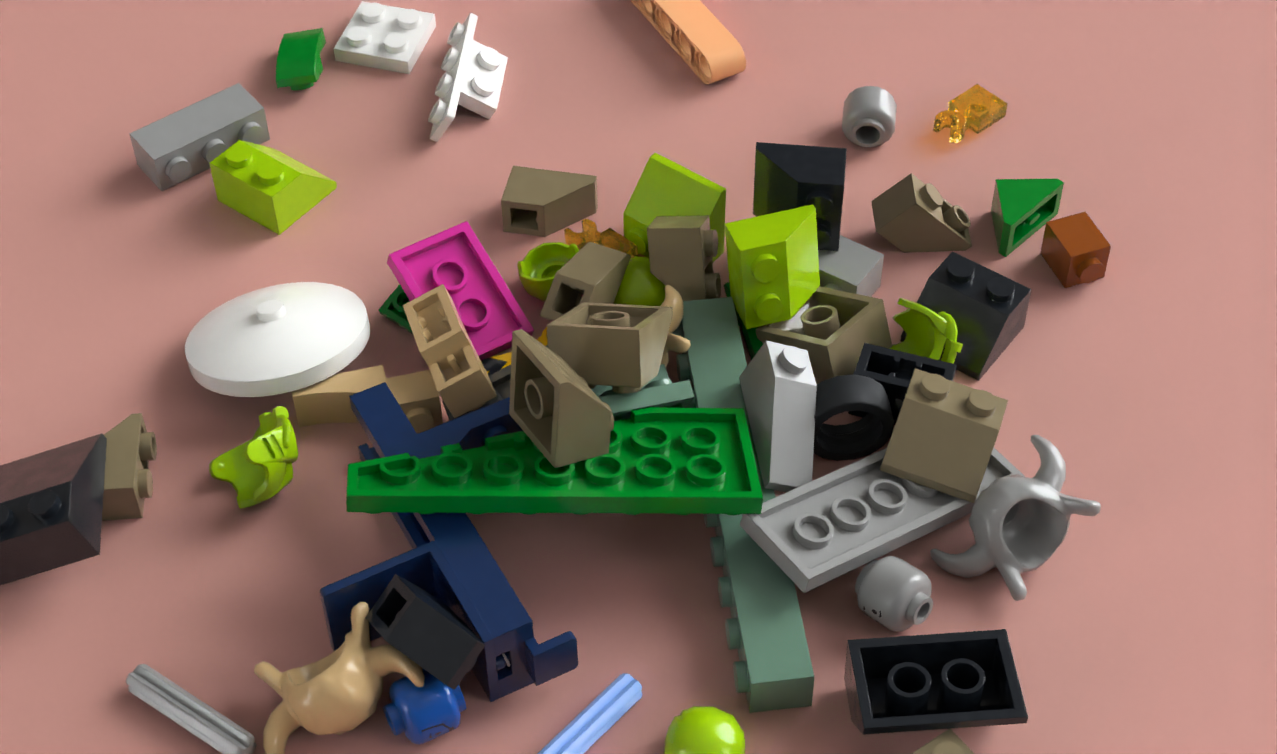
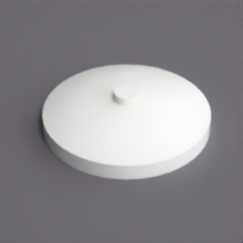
[185,282,370,397]

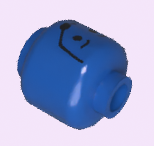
[383,669,466,745]

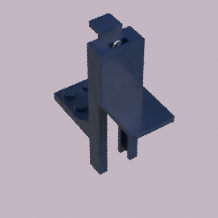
[320,382,578,702]

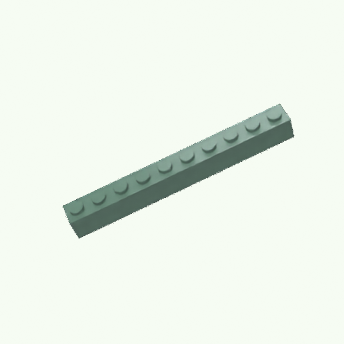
[672,297,814,713]

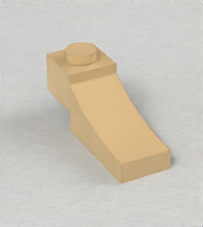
[403,284,497,418]
[292,365,443,433]

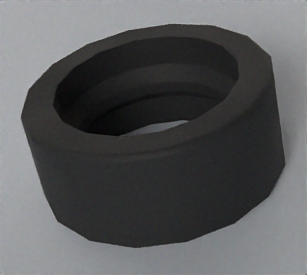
[814,375,894,461]

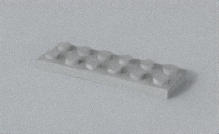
[740,448,1025,593]

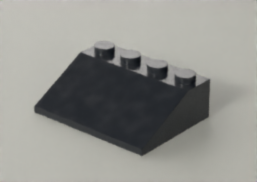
[0,433,107,585]

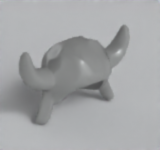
[930,435,1101,601]

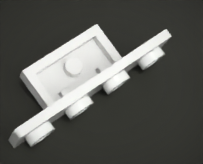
[428,13,508,142]

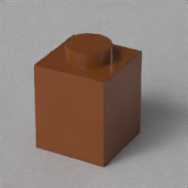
[1040,211,1111,288]

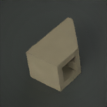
[501,166,598,237]
[871,173,972,253]
[647,215,721,301]
[540,241,631,322]
[102,413,157,521]

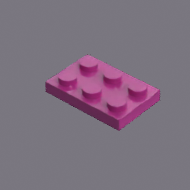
[387,221,534,361]

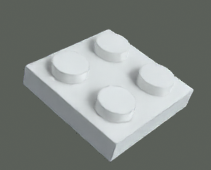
[334,1,436,74]

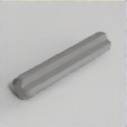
[126,664,257,754]

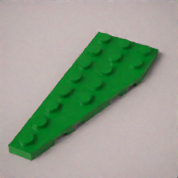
[346,407,763,516]

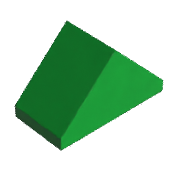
[991,179,1064,257]

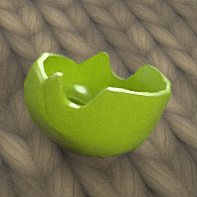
[517,242,579,301]
[614,257,665,306]
[664,706,745,754]

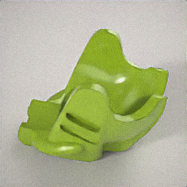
[890,298,963,364]
[209,406,298,509]

